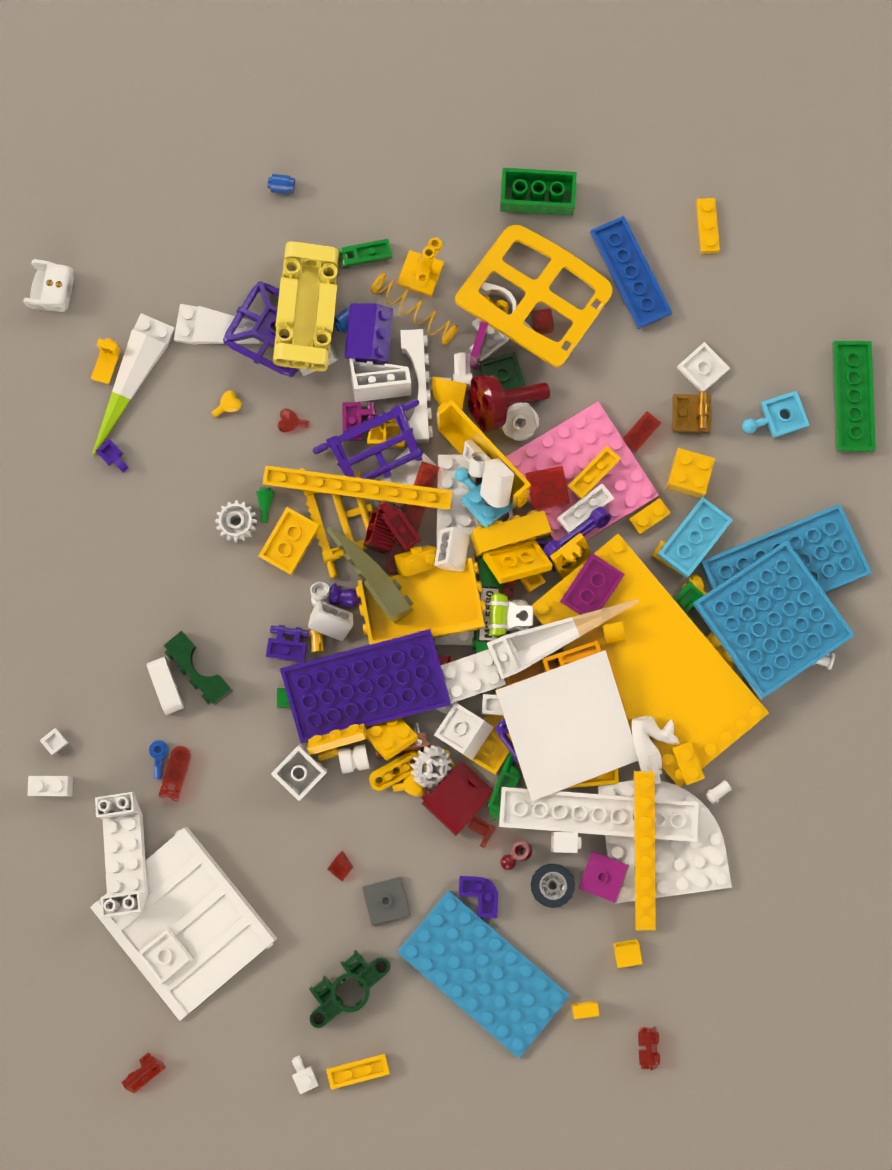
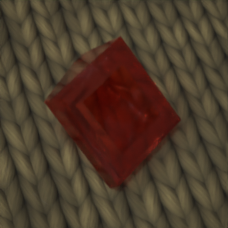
[327,851,353,882]

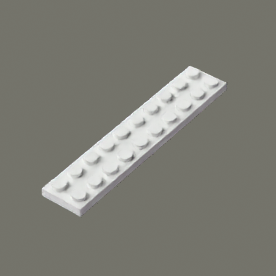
[435,455,476,646]
[499,787,699,842]

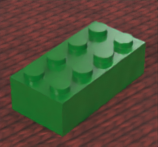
[500,168,577,216]

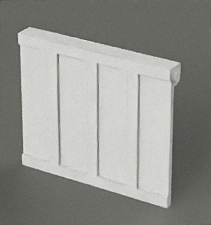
[90,827,277,1021]

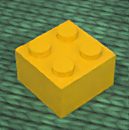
[665,448,715,499]

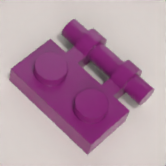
[342,402,377,441]

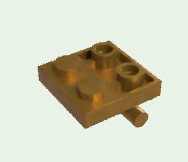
[672,391,711,434]

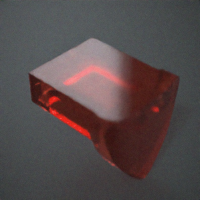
[468,815,495,848]

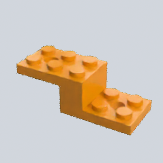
[505,640,601,686]

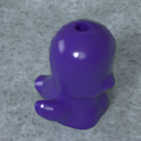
[329,583,360,607]

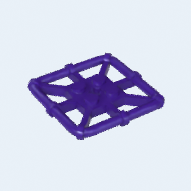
[223,281,300,377]

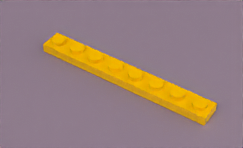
[634,771,656,930]

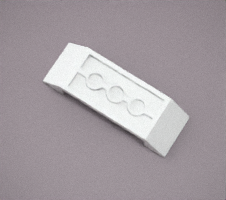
[95,792,148,918]

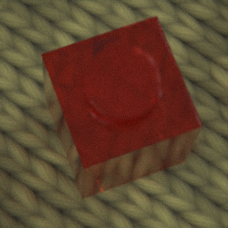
[531,308,554,335]

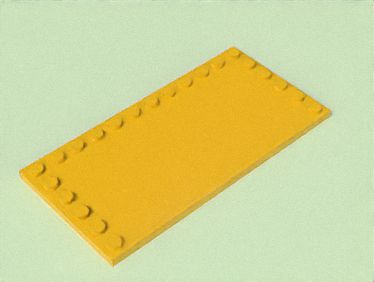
[531,534,769,787]

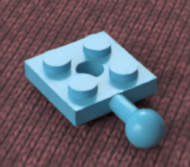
[742,391,810,438]
[454,467,514,528]

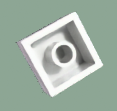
[271,743,328,801]

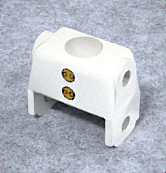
[23,259,74,312]

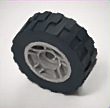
[531,864,575,908]

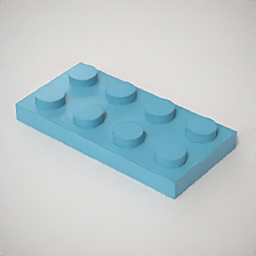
[657,497,733,578]

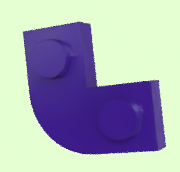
[459,876,498,918]

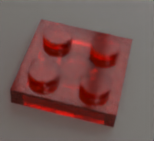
[525,466,570,511]

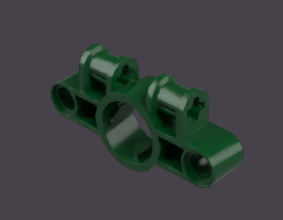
[309,950,391,1028]

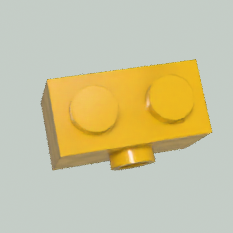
[394,545,437,577]

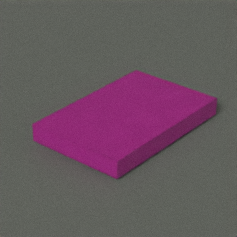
[560,553,625,615]

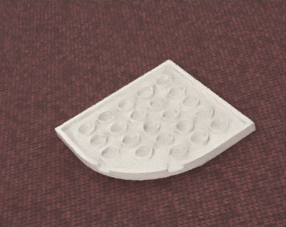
[597,780,732,904]

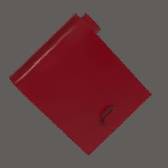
[421,760,493,836]

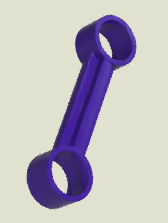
[543,506,611,562]

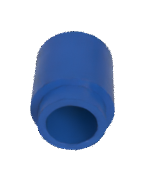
[268,174,295,194]
[333,307,349,333]

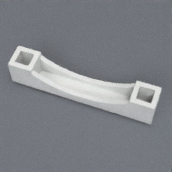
[401,329,433,444]

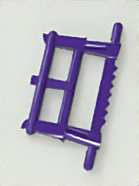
[313,399,424,480]

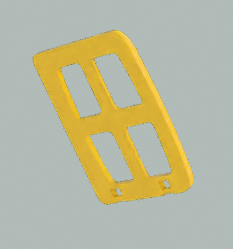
[455,225,612,367]

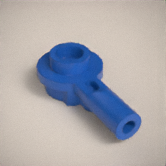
[149,740,169,779]

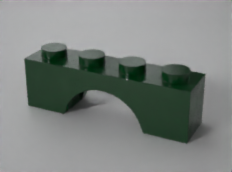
[163,630,233,706]

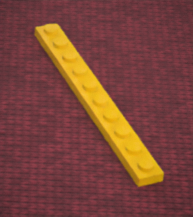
[263,465,453,510]

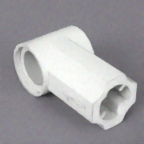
[453,353,472,391]

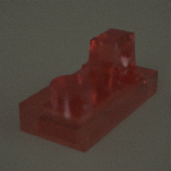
[121,1052,166,1094]

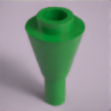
[256,487,275,523]

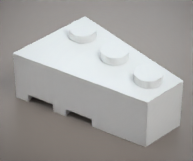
[349,358,411,402]

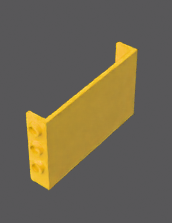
[437,399,531,512]
[356,558,487,644]

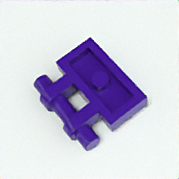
[265,625,309,663]

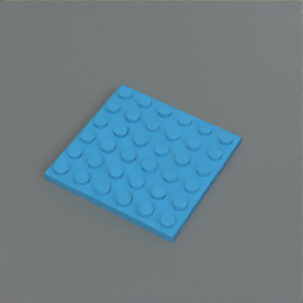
[693,541,855,700]

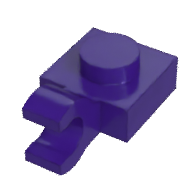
[96,439,128,473]

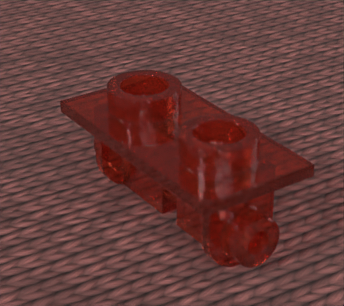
[638,1026,660,1070]

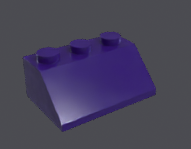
[344,303,393,365]

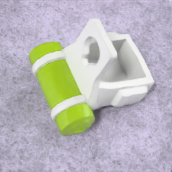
[488,593,533,638]

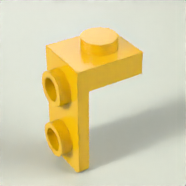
[91,338,121,385]

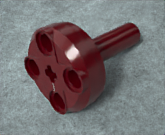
[468,375,550,432]

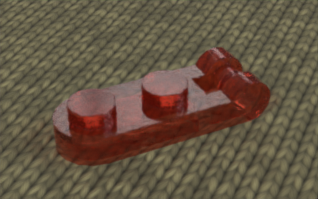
[159,746,191,802]

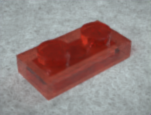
[623,411,661,452]

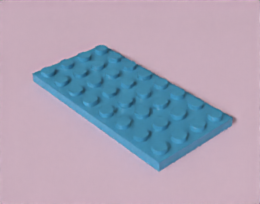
[700,504,872,593]
[397,890,570,1058]

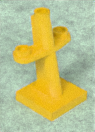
[397,238,444,297]

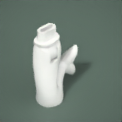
[632,716,679,784]

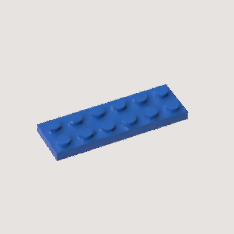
[590,216,672,329]

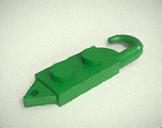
[487,752,520,822]

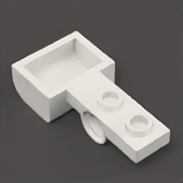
[463,439,514,508]

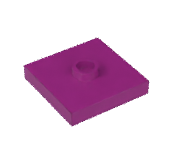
[579,851,629,903]

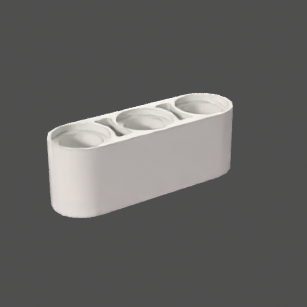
[147,656,184,715]

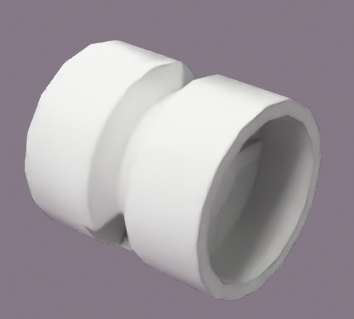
[338,744,370,774]

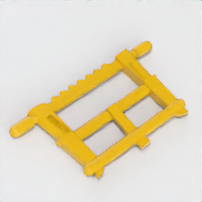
[299,468,373,579]

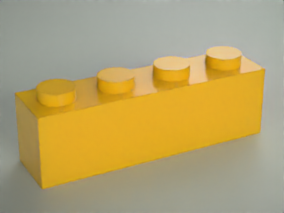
[470,510,552,557]

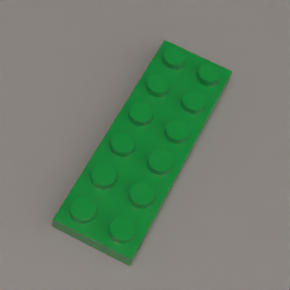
[832,341,876,452]

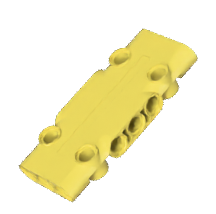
[273,241,339,371]

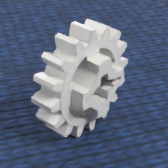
[411,745,452,789]

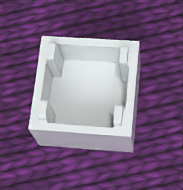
[434,702,493,760]

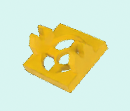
[550,533,591,580]

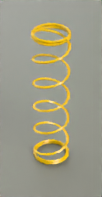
[370,273,458,345]

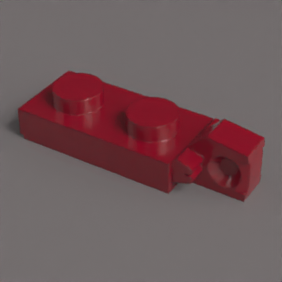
[379,500,421,551]

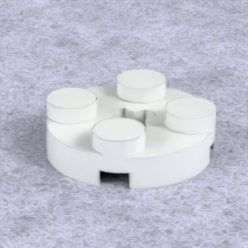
[502,403,539,441]

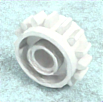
[215,500,258,543]

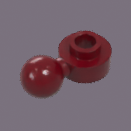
[500,840,533,870]

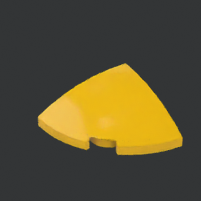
[432,376,468,412]
[367,411,406,449]

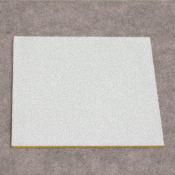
[495,650,638,801]

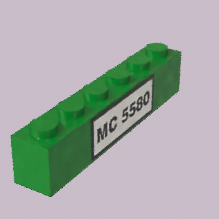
[472,557,502,653]

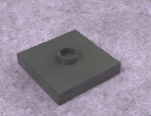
[362,877,410,926]

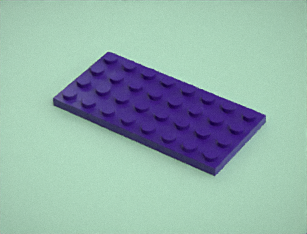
[280,628,451,743]

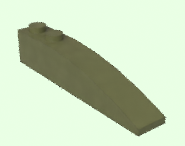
[326,527,414,624]

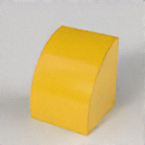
[602,621,625,645]

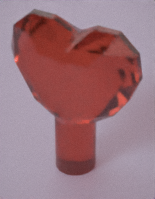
[277,408,309,433]

